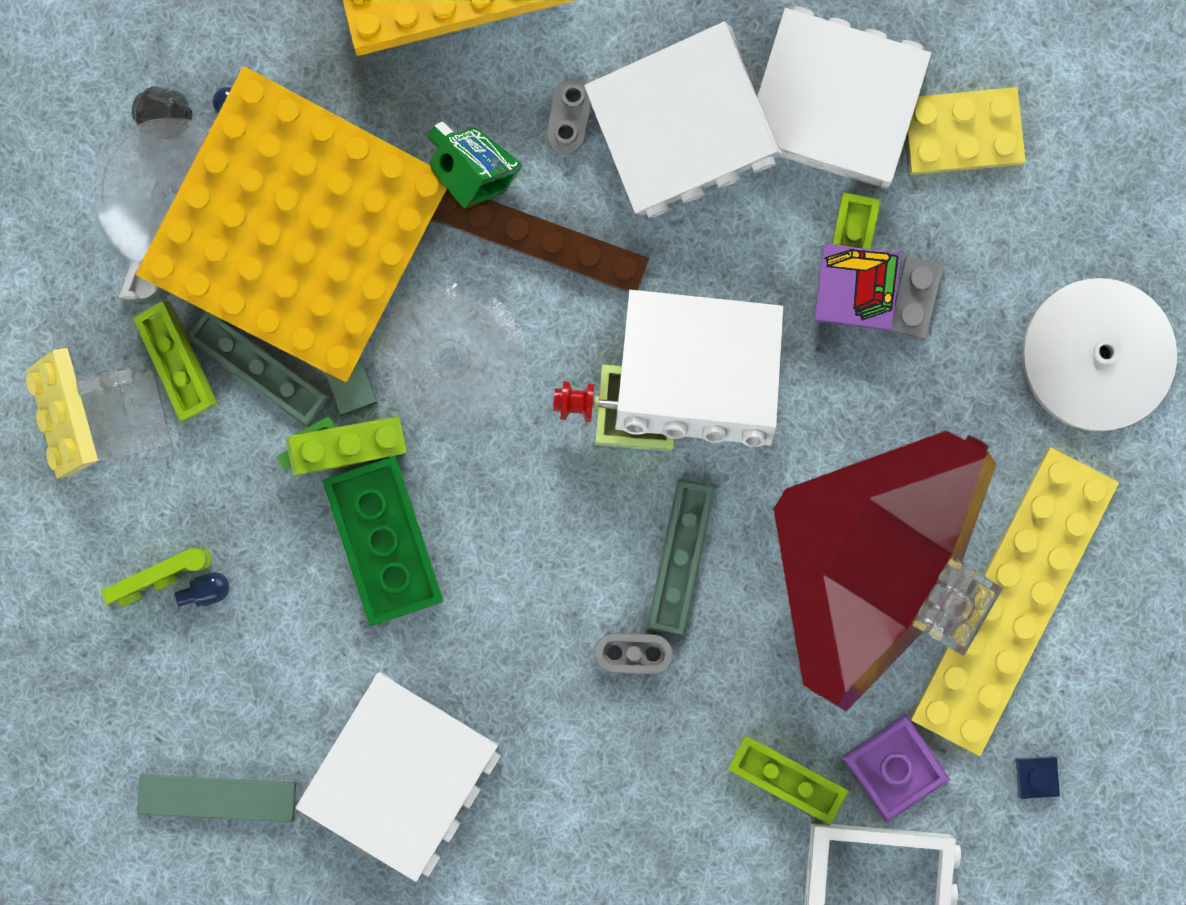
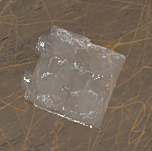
[912,557,1003,656]

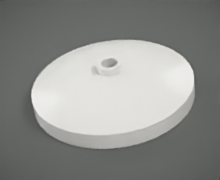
[1022,278,1177,431]

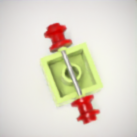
[553,365,674,452]

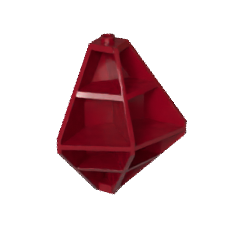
[773,430,996,712]

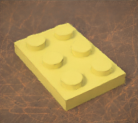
[906,87,1026,175]
[26,348,98,479]

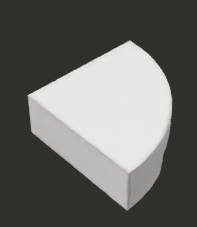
[119,262,162,301]

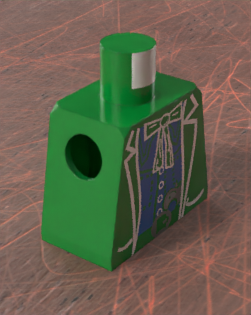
[427,122,523,208]

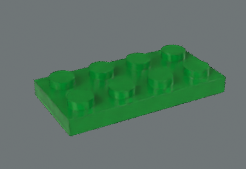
[322,456,445,627]

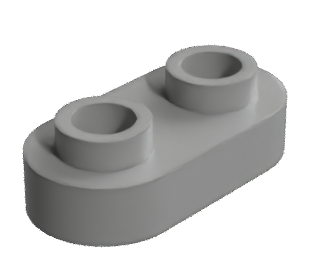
[547,78,592,155]
[595,633,673,674]

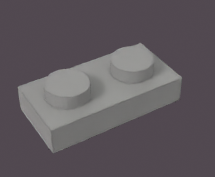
[890,256,944,340]

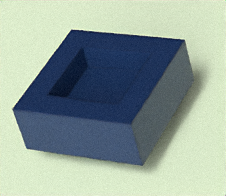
[1016,756,1060,799]

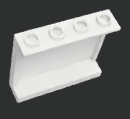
[757,6,932,189]
[584,21,783,219]
[615,290,783,447]
[295,672,501,882]

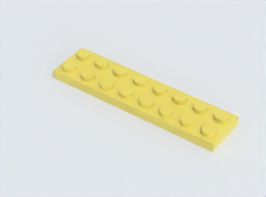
[910,447,1119,756]

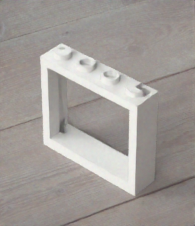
[804,822,961,905]

